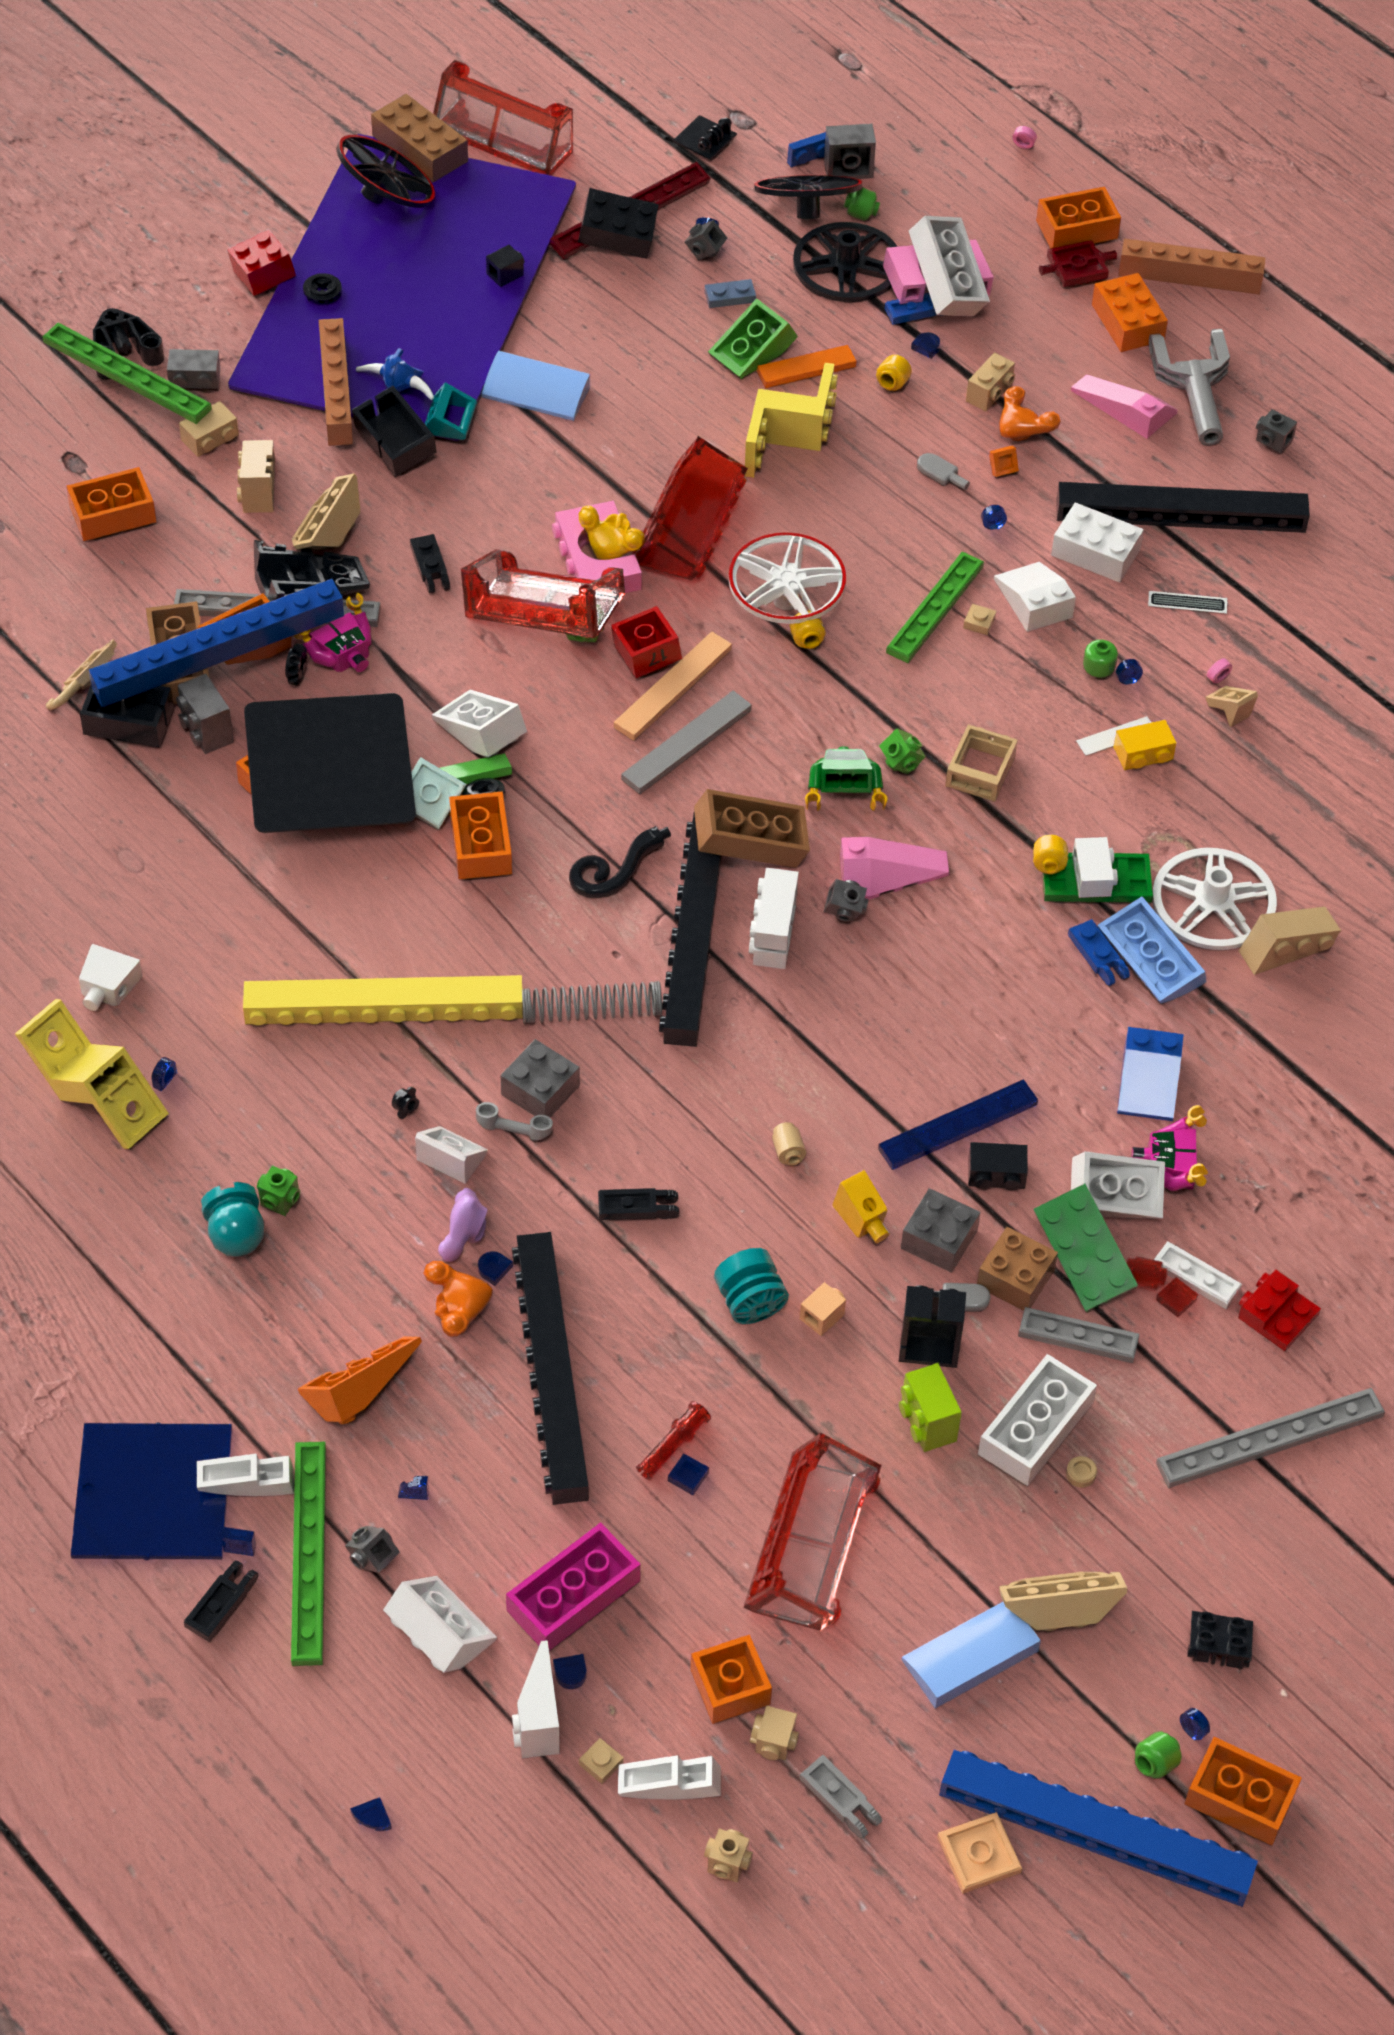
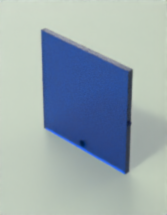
[71,1422,232,1561]

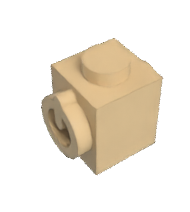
[750,1705,799,1761]

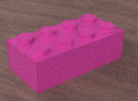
[506,1522,641,1651]

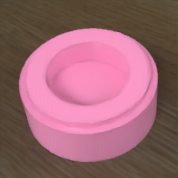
[1012,126,1037,149]
[1207,658,1232,684]

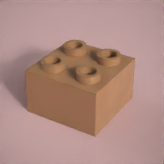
[977,1227,1058,1311]

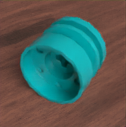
[714,1248,789,1324]

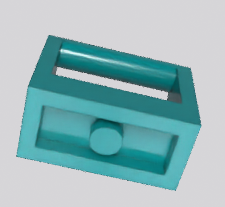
[425,382,477,440]

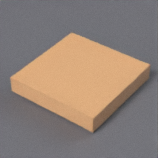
[937,1812,1022,1894]

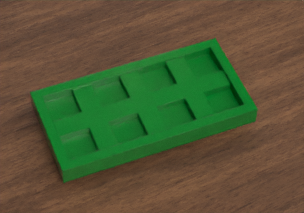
[1042,853,1153,903]
[1033,1183,1138,1313]

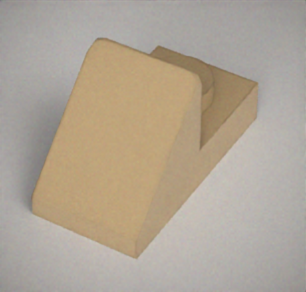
[1206,686,1258,727]

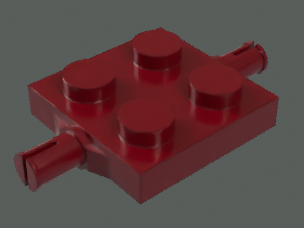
[1039,240,1117,288]

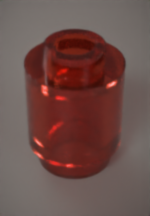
[1127,1256,1168,1290]

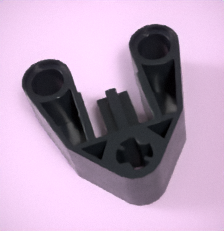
[93,308,164,380]

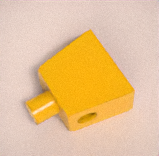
[832,1170,890,1243]

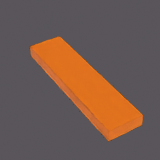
[757,345,857,388]

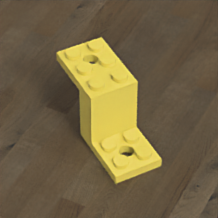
[744,363,838,478]
[15,999,169,1149]

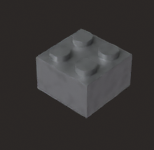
[824,124,876,179]
[176,674,234,754]
[500,1039,580,1117]
[901,1188,981,1273]

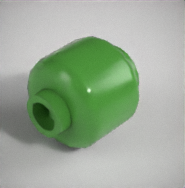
[844,187,880,221]
[1083,639,1118,678]
[1135,1731,1182,1779]

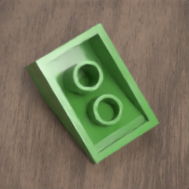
[708,298,798,379]

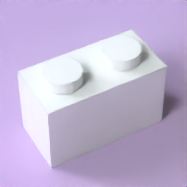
[1072,837,1118,898]

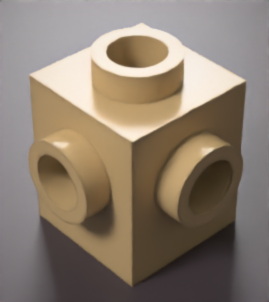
[704,1829,753,1883]

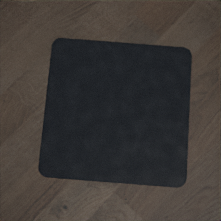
[244,693,416,833]

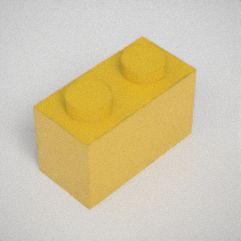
[1113,720,1176,770]

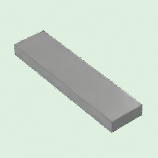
[1018,1307,1139,1363]

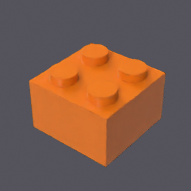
[690,1634,772,1724]

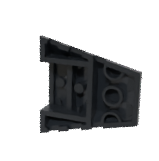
[253,540,370,602]

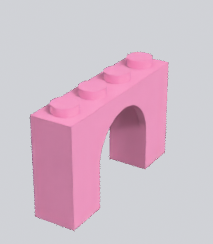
[883,240,994,304]
[552,501,642,602]

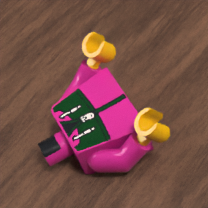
[293,593,372,672]
[1131,1105,1208,1192]

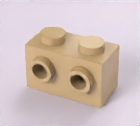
[966,352,1015,411]

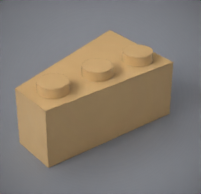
[237,440,275,513]
[1239,907,1341,975]

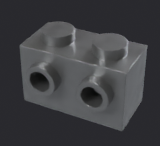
[167,349,220,389]

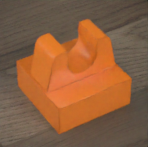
[989,446,1019,477]

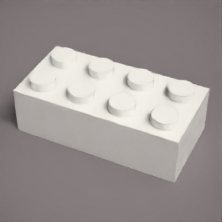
[909,216,990,316]
[978,1354,1097,1486]

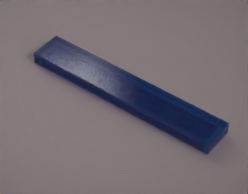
[878,1079,1038,1170]

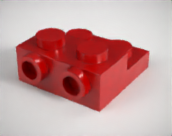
[1238,1269,1321,1351]

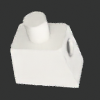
[79,944,142,1011]

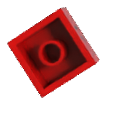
[227,229,296,296]
[611,606,682,678]

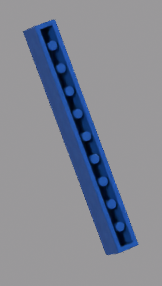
[89,579,344,707]
[939,1750,1258,1907]

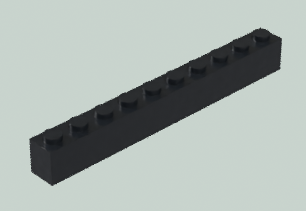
[1056,482,1310,533]
[659,812,722,1047]
[512,1232,589,1505]

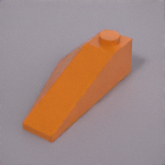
[298,1336,422,1424]

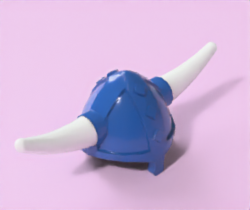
[356,348,434,400]

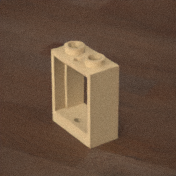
[945,724,1018,802]

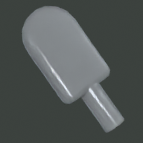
[917,453,970,490]
[934,1283,991,1312]

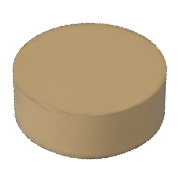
[1066,1456,1097,1488]

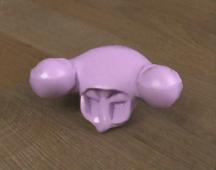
[438,1188,487,1262]

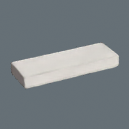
[1152,1241,1242,1309]

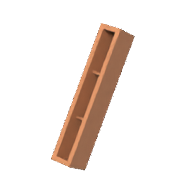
[1118,238,1266,295]
[319,318,353,446]

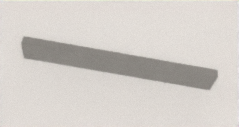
[174,589,381,627]
[1156,1388,1385,1488]

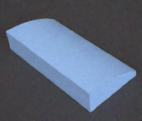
[482,351,590,421]
[1097,896,1207,1004]
[901,1602,1041,1709]

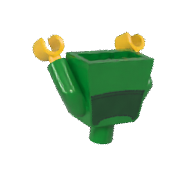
[805,746,887,811]

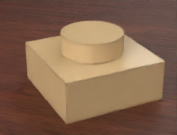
[963,604,996,635]
[579,1738,624,1784]

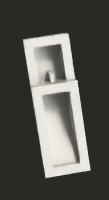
[197,1454,294,1496]
[618,1755,721,1799]

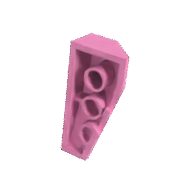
[1071,375,1178,439]
[840,837,949,899]

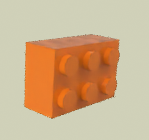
[1036,186,1121,248]
[1092,273,1168,352]
[66,467,156,541]
[449,791,512,879]
[1184,1737,1302,1846]

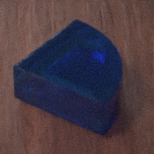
[398,1476,429,1500]
[350,1797,392,1831]

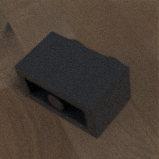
[968,1142,1028,1190]

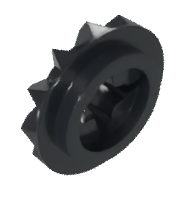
[303,273,341,304]
[285,643,307,685]
[462,778,505,795]

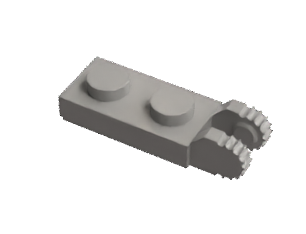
[799,1755,882,1839]

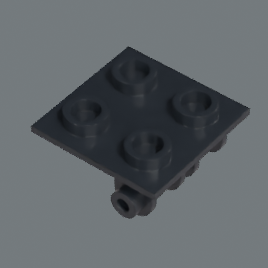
[673,115,737,160]
[1187,1611,1253,1669]

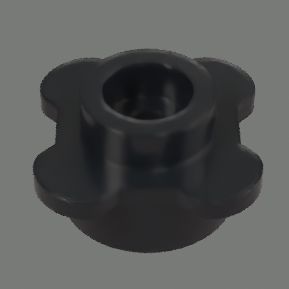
[392,1087,420,1119]

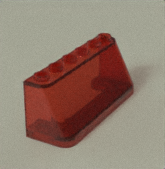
[631,436,748,581]

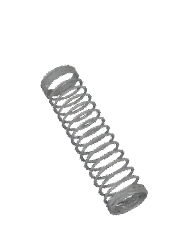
[522,981,662,1024]

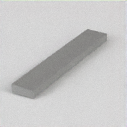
[621,690,752,794]

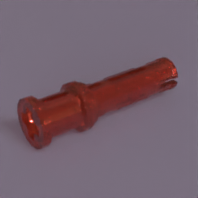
[636,1401,711,1480]

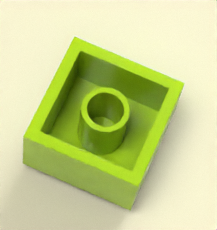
[899,1363,962,1452]

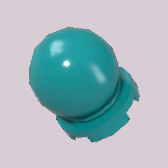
[201,1182,265,1257]

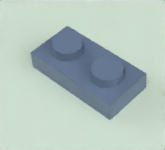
[704,279,756,308]

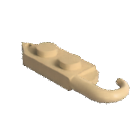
[46,639,117,710]

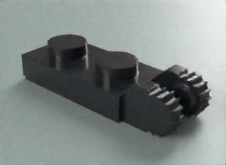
[410,534,450,593]
[598,1188,679,1220]
[184,1560,258,1642]

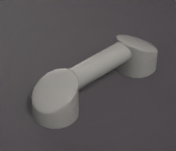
[476,1102,553,1140]

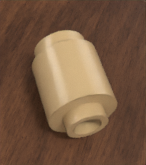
[772,1122,806,1166]

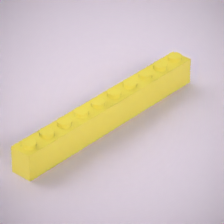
[243,975,523,1025]

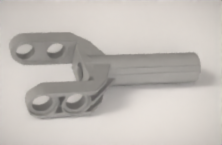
[1149,329,1230,446]

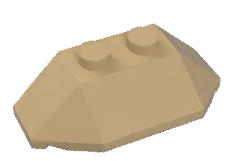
[292,473,360,550]
[999,1572,1127,1631]

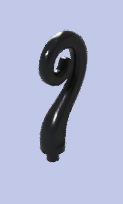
[569,826,671,898]

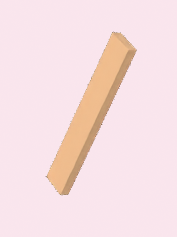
[614,632,732,741]

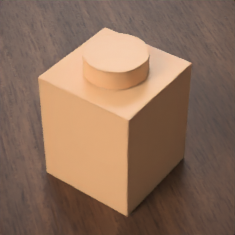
[800,1282,846,1336]

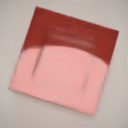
[1156,1277,1198,1318]

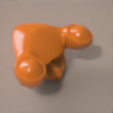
[999,386,1061,441]
[423,1261,493,1337]

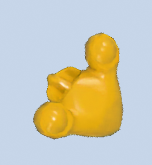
[578,505,645,560]

